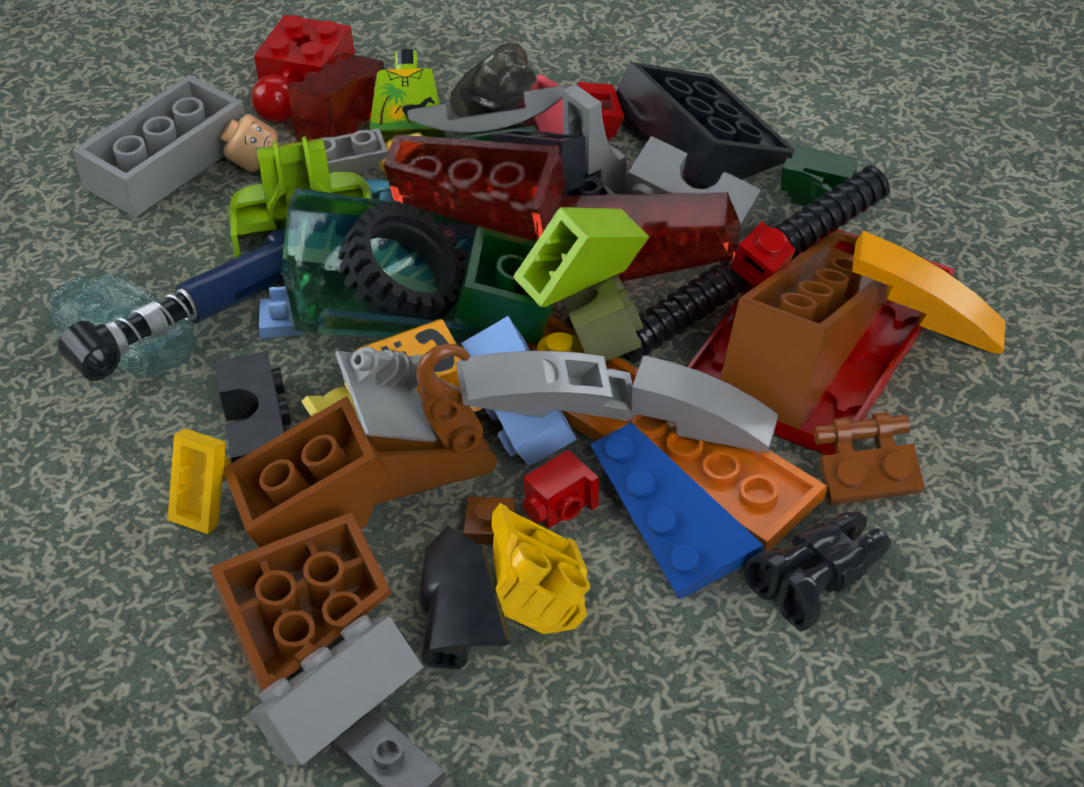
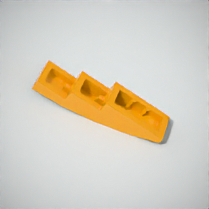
[852,230,1005,354]

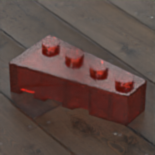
[383,134,566,242]
[547,192,741,282]

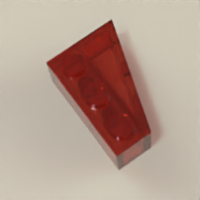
[287,53,384,142]

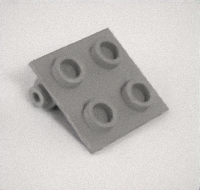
[335,346,437,442]

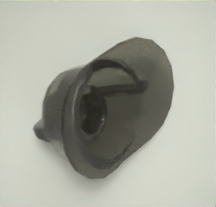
[450,42,537,117]

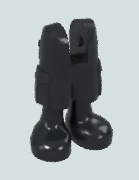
[744,511,891,631]

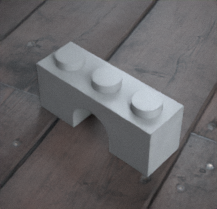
[624,136,761,246]

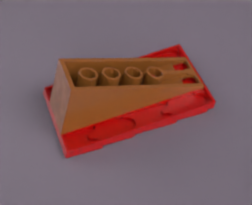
[687,229,956,455]

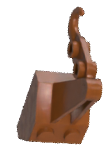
[223,344,497,547]

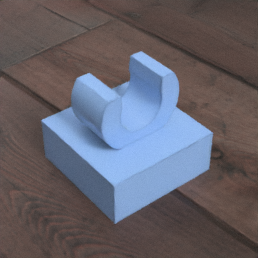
[259,286,304,338]

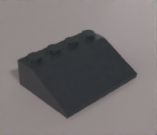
[616,62,795,188]

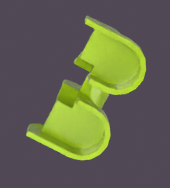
[227,137,374,258]

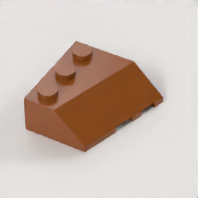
[210,512,391,692]

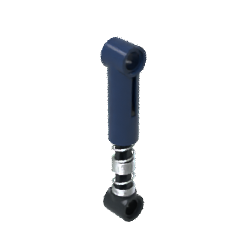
[59,227,318,381]

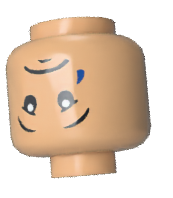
[220,114,281,173]

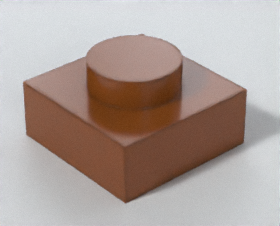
[463,497,516,545]

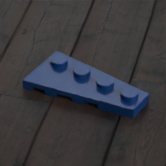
[590,422,765,599]

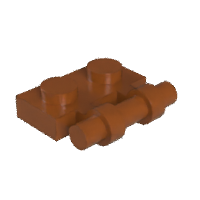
[813,412,925,505]

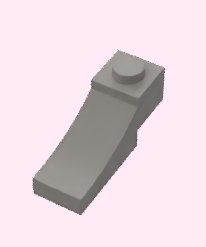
[562,84,627,192]

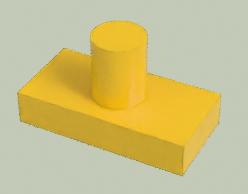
[167,428,232,534]

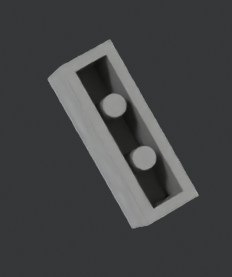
[249,615,423,765]

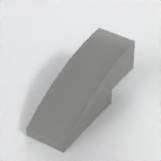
[631,356,778,453]

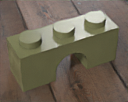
[562,274,643,362]

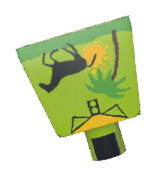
[370,49,446,140]

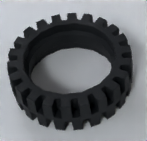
[338,202,466,328]

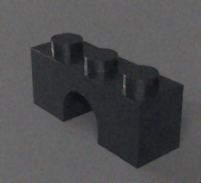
[214,351,292,463]

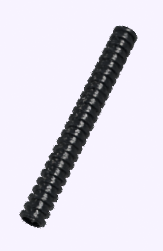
[622,165,890,363]

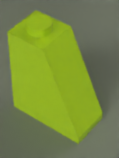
[513,207,649,307]

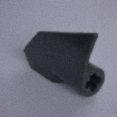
[420,525,511,669]

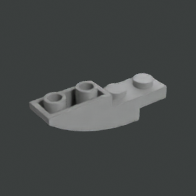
[456,351,637,421]

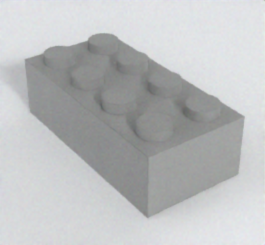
[72,74,245,218]

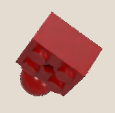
[251,15,356,123]

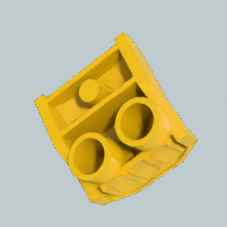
[491,503,590,634]

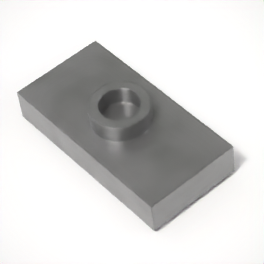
[333,708,446,787]

